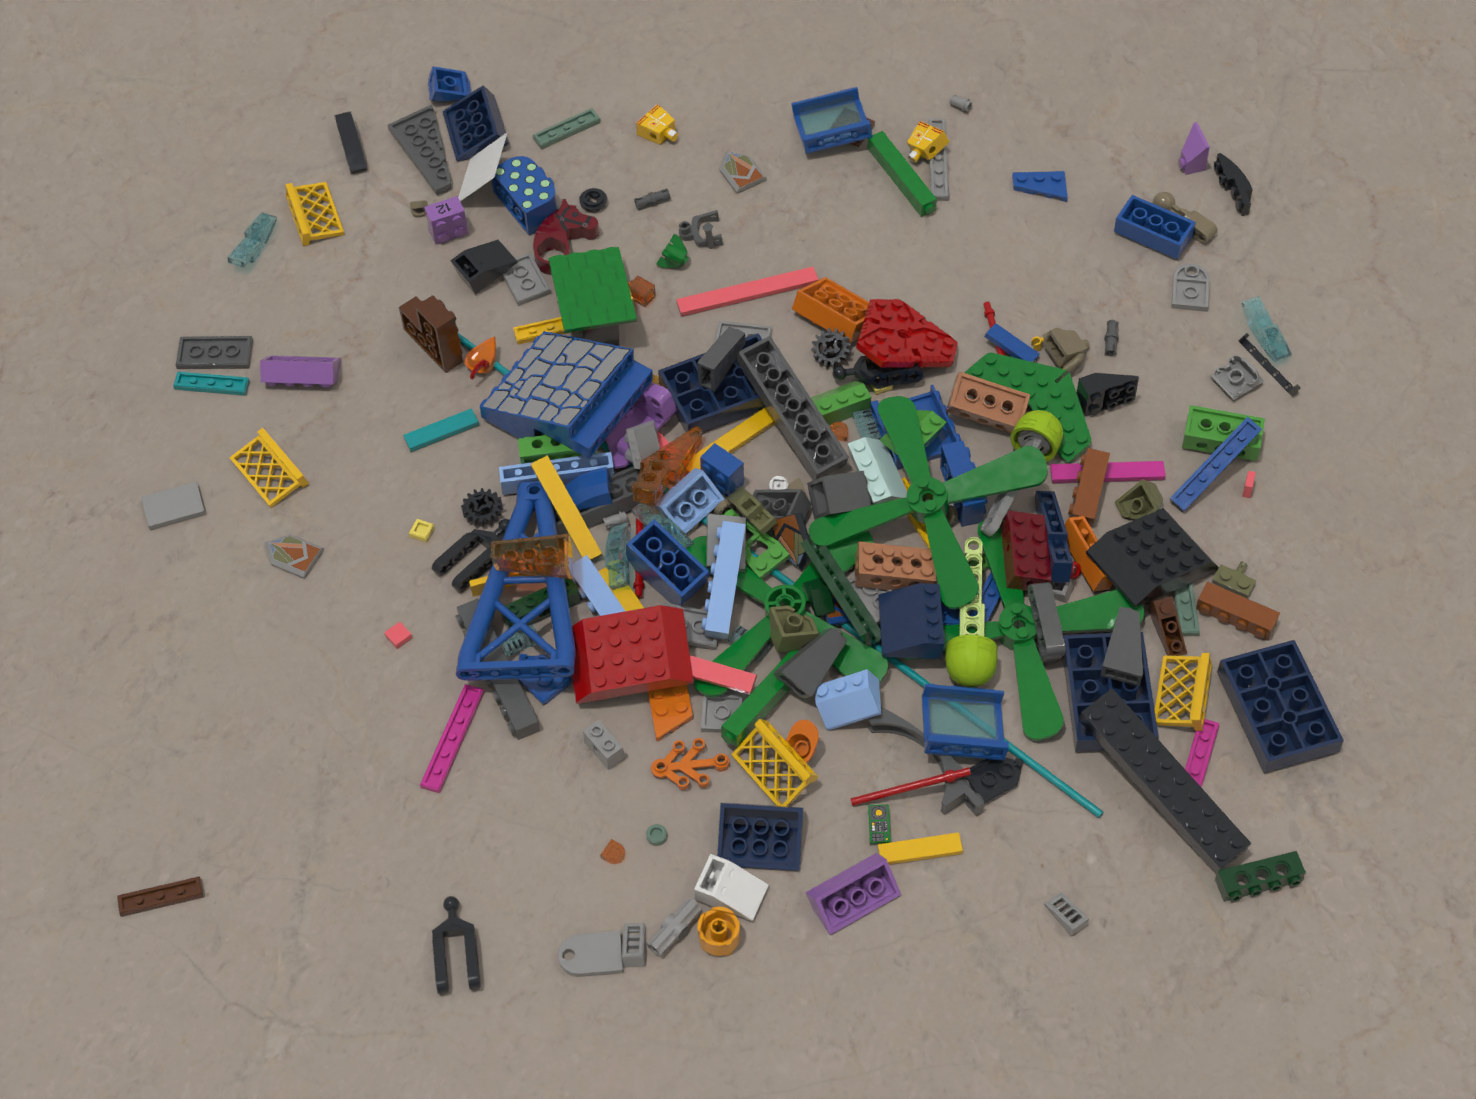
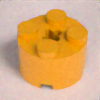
[697,906,740,956]

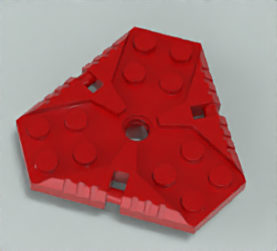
[856,299,958,367]

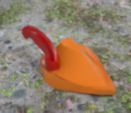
[464,336,496,380]

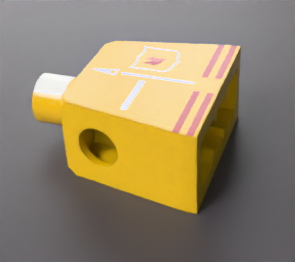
[636,104,679,144]
[907,121,950,163]

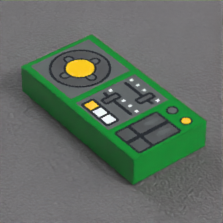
[868,804,891,845]

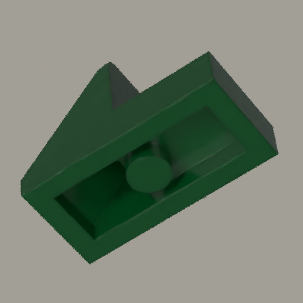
[802,577,835,618]

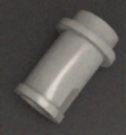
[950,94,972,112]
[603,511,628,530]

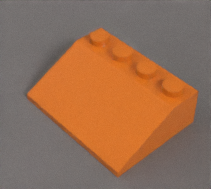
[792,277,869,343]

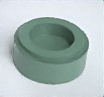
[646,824,667,846]

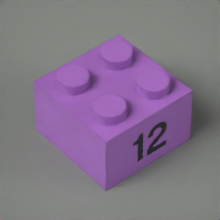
[424,196,469,244]

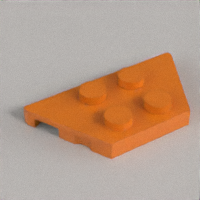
[648,685,693,742]

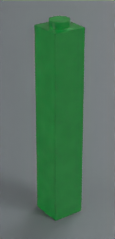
[867,131,937,217]
[721,650,798,747]

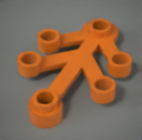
[651,738,729,790]

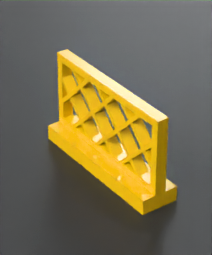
[285,182,344,246]
[229,428,309,508]
[1155,653,1212,731]
[731,719,819,806]

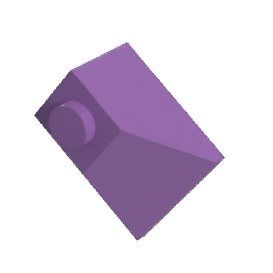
[1178,122,1210,175]

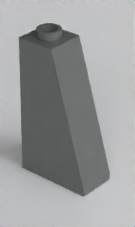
[697,327,746,392]
[1100,607,1143,686]
[773,628,847,698]

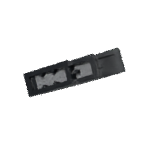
[334,111,367,174]

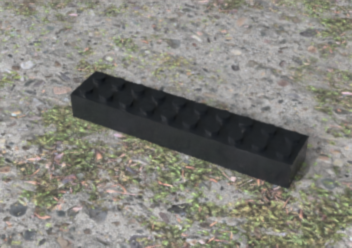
[1079,688,1252,874]

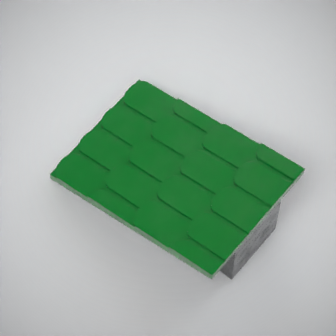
[549,247,637,346]

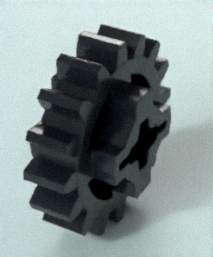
[811,328,852,368]
[461,488,503,527]

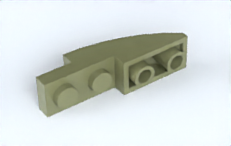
[726,486,777,535]

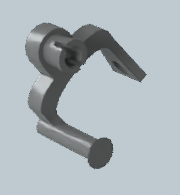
[679,210,723,249]

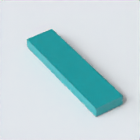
[173,371,250,396]
[403,408,479,452]

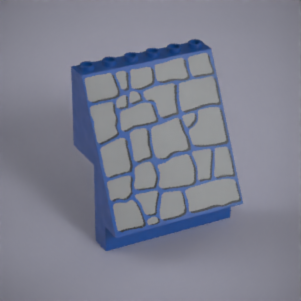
[480,331,653,459]

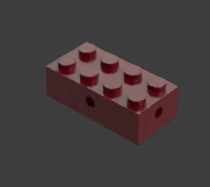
[1000,510,1052,591]

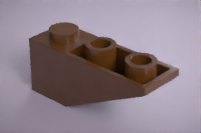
[1147,596,1187,656]

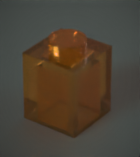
[628,276,656,307]

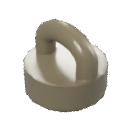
[410,200,428,217]
[712,498,733,515]
[945,505,959,524]

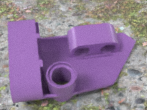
[606,382,677,469]

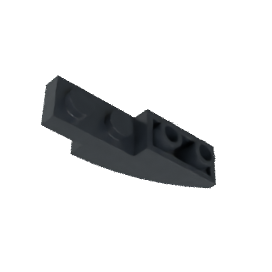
[1214,153,1253,216]

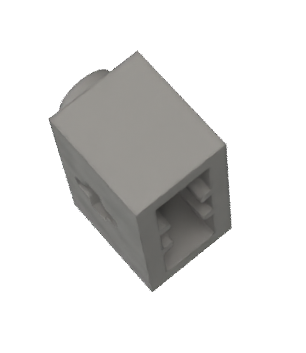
[583,720,624,770]

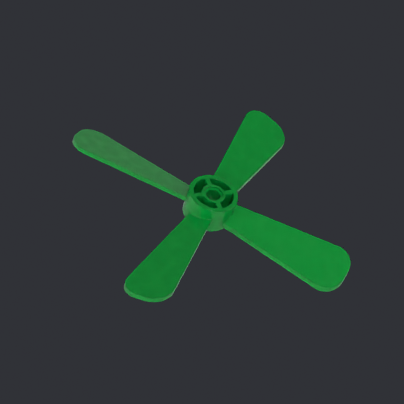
[809,396,1048,610]
[904,520,1144,741]
[685,531,888,697]

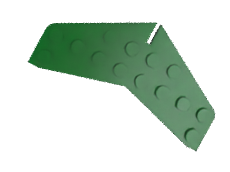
[965,353,1091,464]

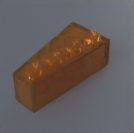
[491,534,573,579]

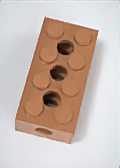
[946,372,1030,433]
[855,542,936,590]

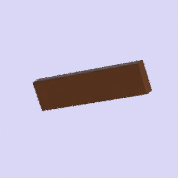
[117,876,204,917]

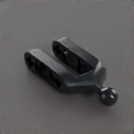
[832,356,923,387]
[432,519,509,592]
[432,896,481,994]

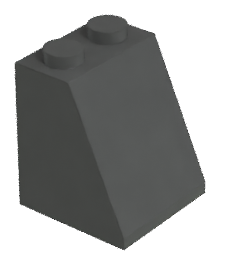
[807,471,871,520]

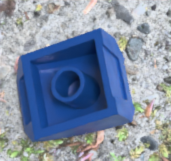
[428,66,471,101]
[565,467,612,510]

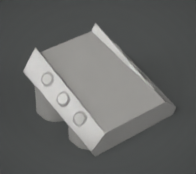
[1210,355,1264,400]
[625,420,663,469]

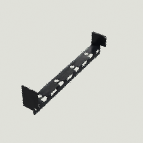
[1238,333,1301,397]

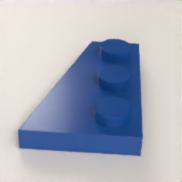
[1012,171,1068,202]

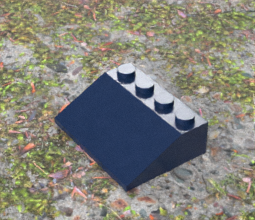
[442,85,509,162]
[878,583,945,659]
[717,802,804,871]

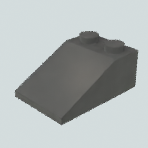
[742,489,812,522]

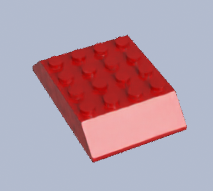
[572,605,694,704]

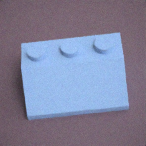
[653,468,725,536]
[815,669,881,731]

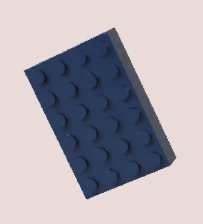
[658,333,766,438]
[1063,632,1159,752]
[1217,640,1344,773]

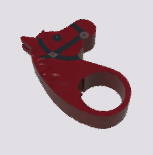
[533,198,599,275]

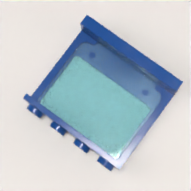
[791,87,873,154]
[921,684,1009,760]

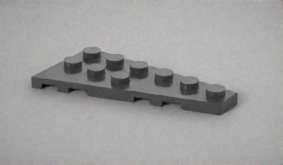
[388,104,452,194]

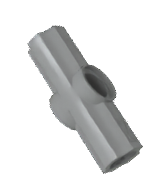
[647,898,702,957]

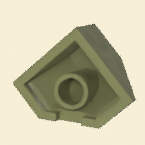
[1115,479,1163,519]
[769,606,819,652]

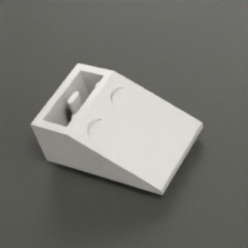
[694,854,769,922]

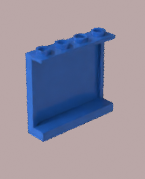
[870,385,961,470]

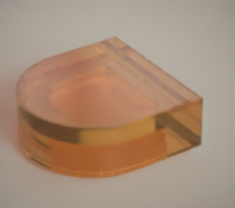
[830,422,848,441]
[600,839,625,864]

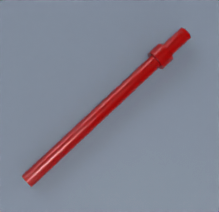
[850,767,971,806]

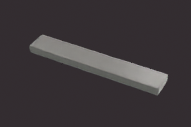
[928,119,949,201]

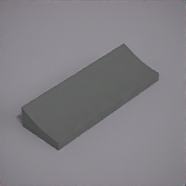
[554,467,659,540]

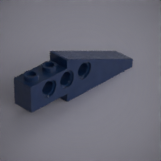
[1035,491,1073,583]

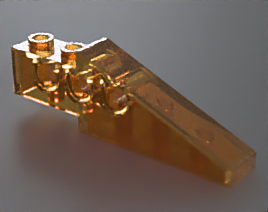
[631,426,702,506]

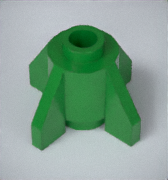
[656,234,689,268]

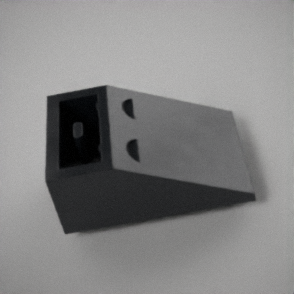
[450,239,518,294]
[1076,373,1139,417]

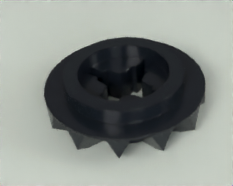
[579,188,607,212]

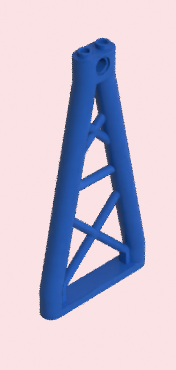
[456,481,576,681]

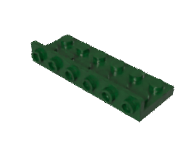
[800,539,881,647]

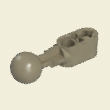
[1153,192,1218,244]

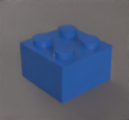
[700,443,744,497]

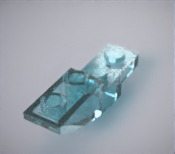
[227,212,277,268]
[1241,296,1292,362]
[632,499,694,549]
[605,522,631,590]

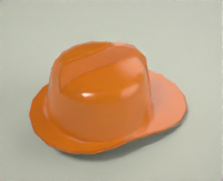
[786,720,819,763]

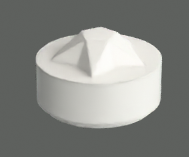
[769,476,788,489]

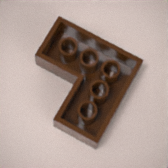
[399,295,463,373]

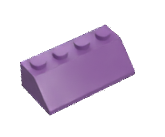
[260,355,341,387]
[806,853,901,935]

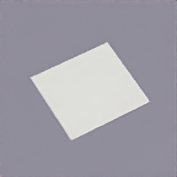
[458,132,508,201]

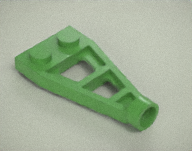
[724,509,790,579]

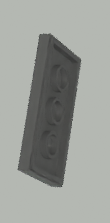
[176,336,253,369]

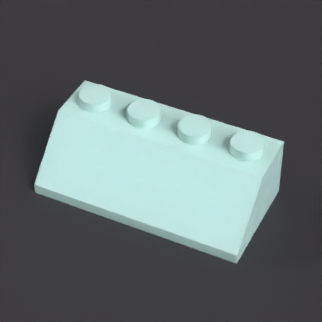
[847,437,907,505]

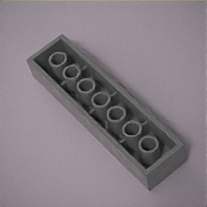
[737,336,849,480]

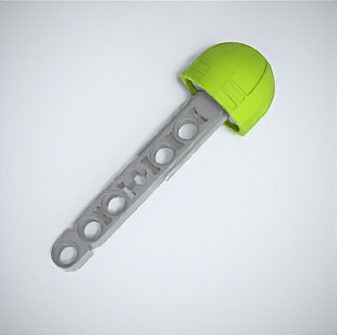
[980,410,1063,537]

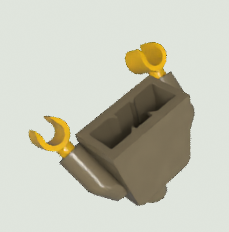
[1031,328,1090,383]

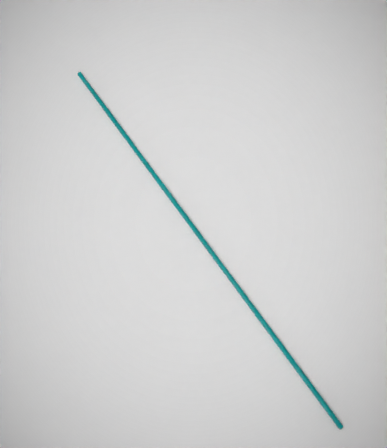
[458,333,1104,818]

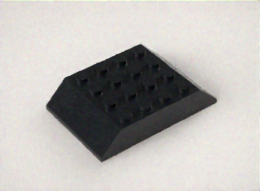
[1086,508,1219,608]

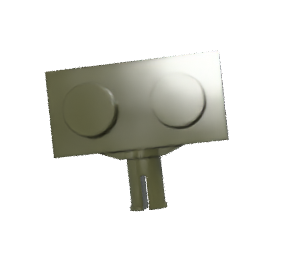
[1212,561,1257,599]

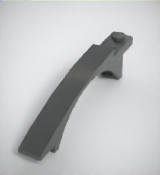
[868,706,984,817]

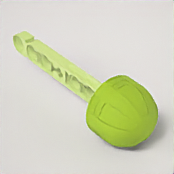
[945,537,998,687]

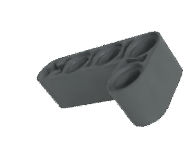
[1028,582,1066,664]

